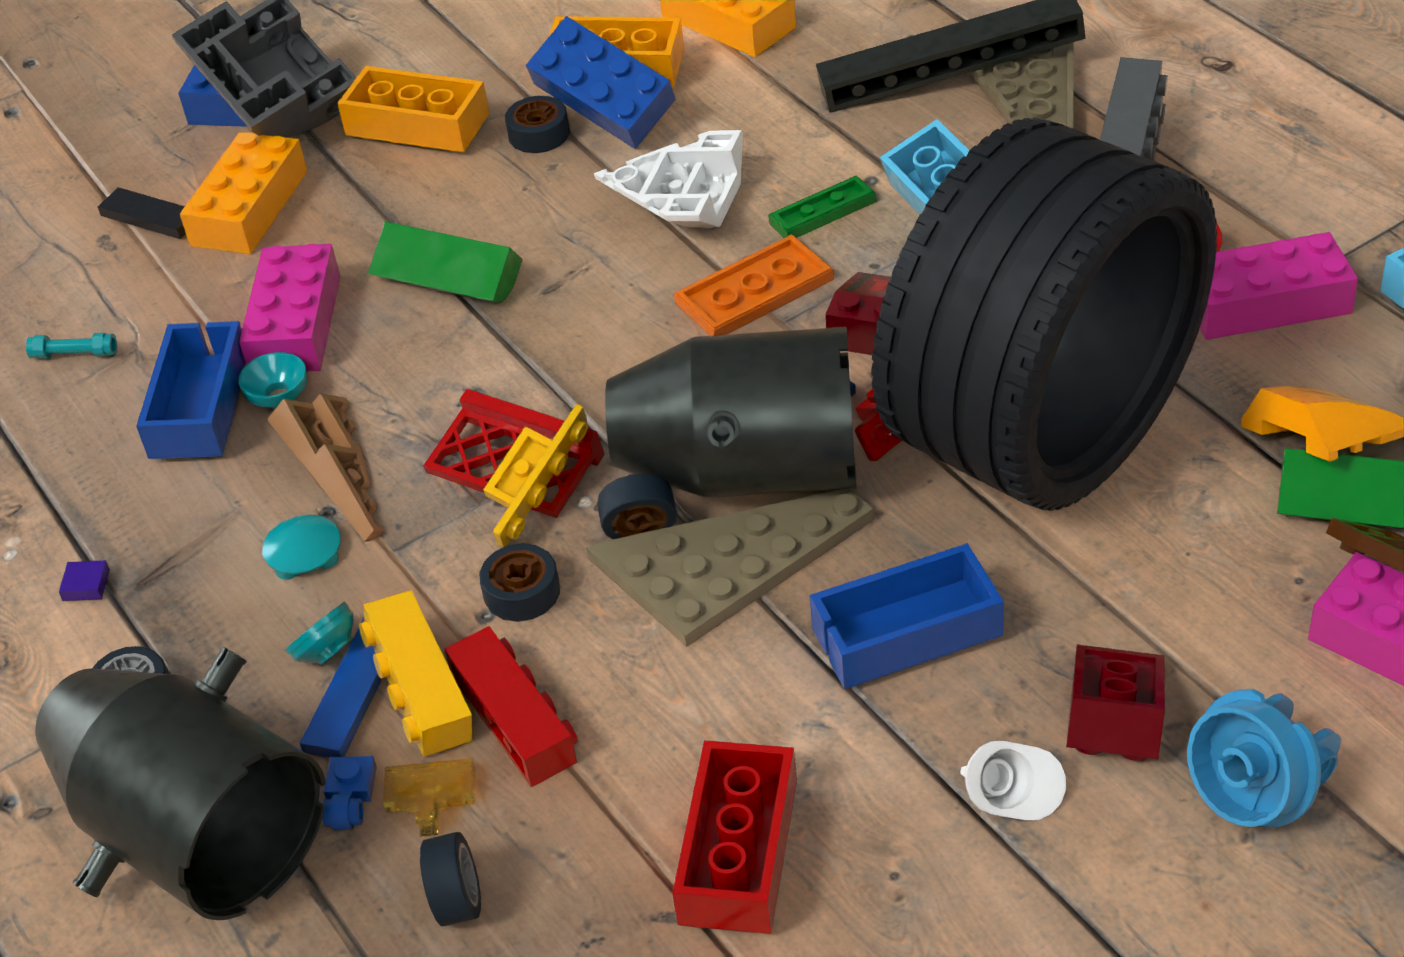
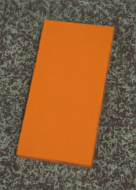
[674,234,834,336]

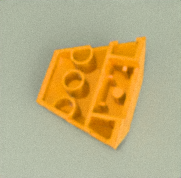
[1241,386,1404,462]

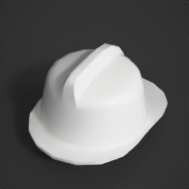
[960,741,1066,820]

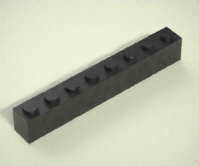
[816,0,1086,113]

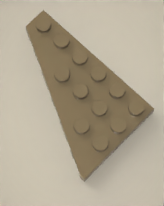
[969,42,1074,129]
[586,488,874,647]

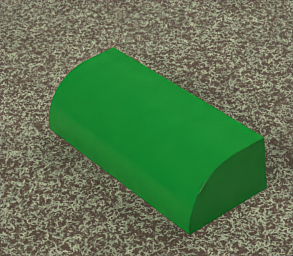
[368,221,523,303]
[1277,448,1404,528]

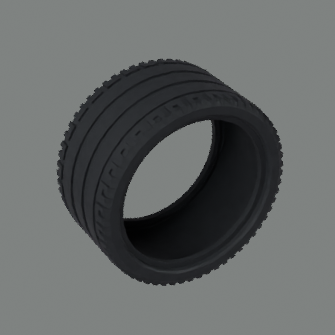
[871,117,1217,511]

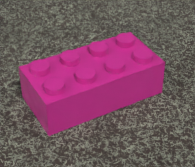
[1200,232,1358,340]
[239,244,340,371]
[1308,552,1404,686]

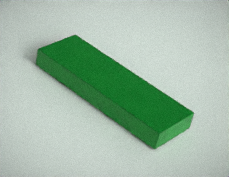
[768,175,876,238]

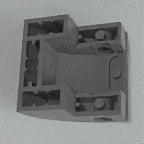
[172,0,356,138]

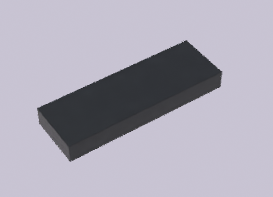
[97,187,186,239]

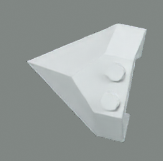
[594,130,743,228]

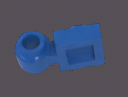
[322,756,377,830]

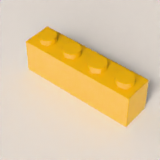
[359,590,473,757]

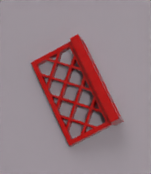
[423,389,605,518]

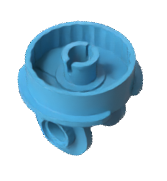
[1187,689,1341,828]

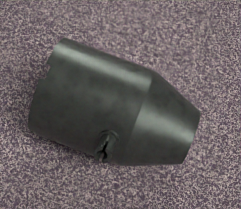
[605,327,856,497]
[35,646,326,920]

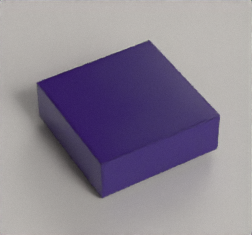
[59,560,110,601]

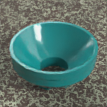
[238,352,307,409]
[285,602,354,665]

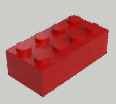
[672,740,797,934]

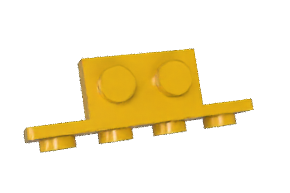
[483,404,588,548]

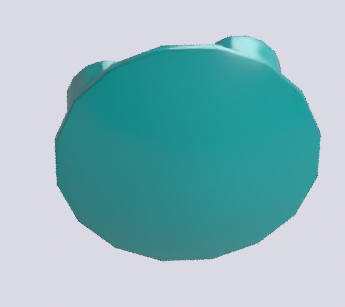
[262,514,341,580]

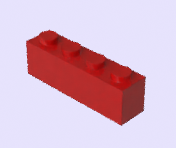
[444,626,578,787]

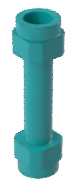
[26,333,117,359]

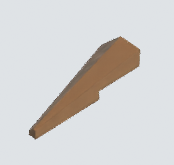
[267,393,383,541]

